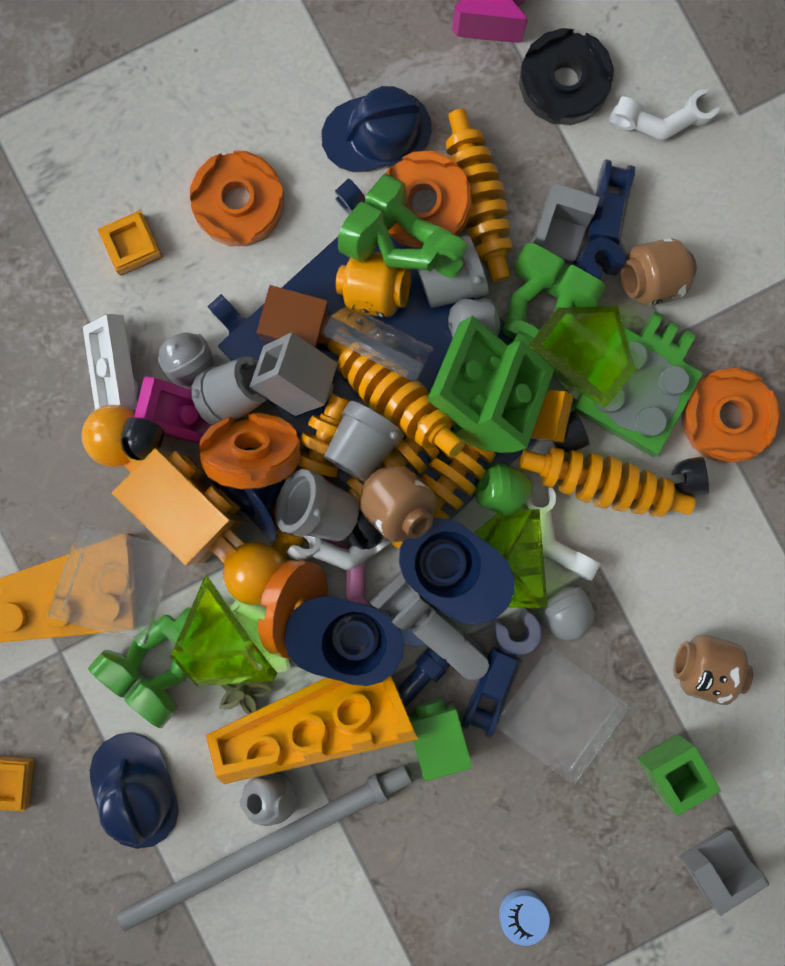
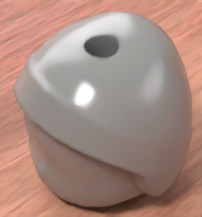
[448,298,500,338]
[158,332,213,386]
[538,586,595,641]
[240,772,297,826]

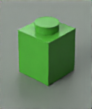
[409,698,473,782]
[636,734,721,817]

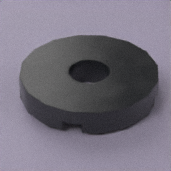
[519,28,614,125]

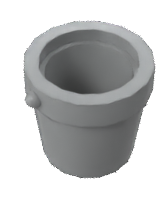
[417,234,489,309]
[192,356,267,426]
[324,401,405,483]
[275,469,359,541]

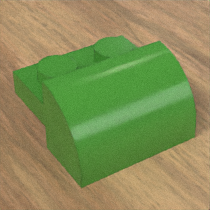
[427,316,555,453]

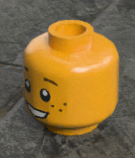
[336,252,411,318]

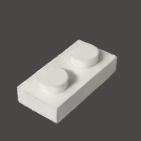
[83,314,138,411]

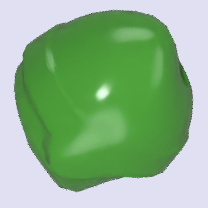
[475,463,533,517]

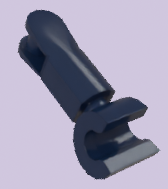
[573,159,635,280]
[461,605,542,738]

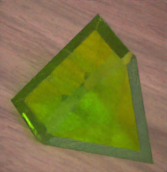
[528,306,637,408]
[474,509,548,608]
[170,574,278,686]

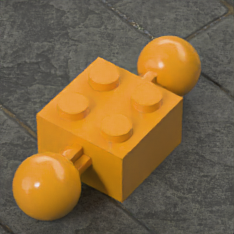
[81,405,285,605]

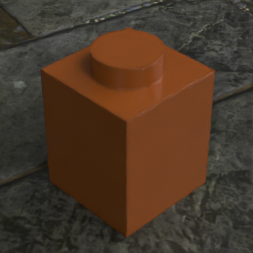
[256,285,335,349]

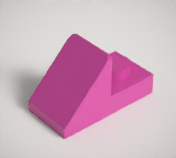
[452,0,528,43]
[134,376,212,444]

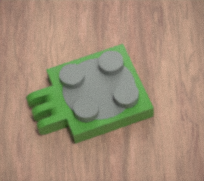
[571,311,703,457]

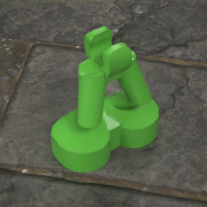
[338,174,467,278]
[503,243,606,354]
[88,607,206,728]

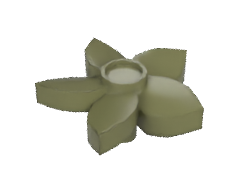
[217,660,274,715]

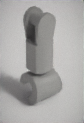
[370,571,489,680]

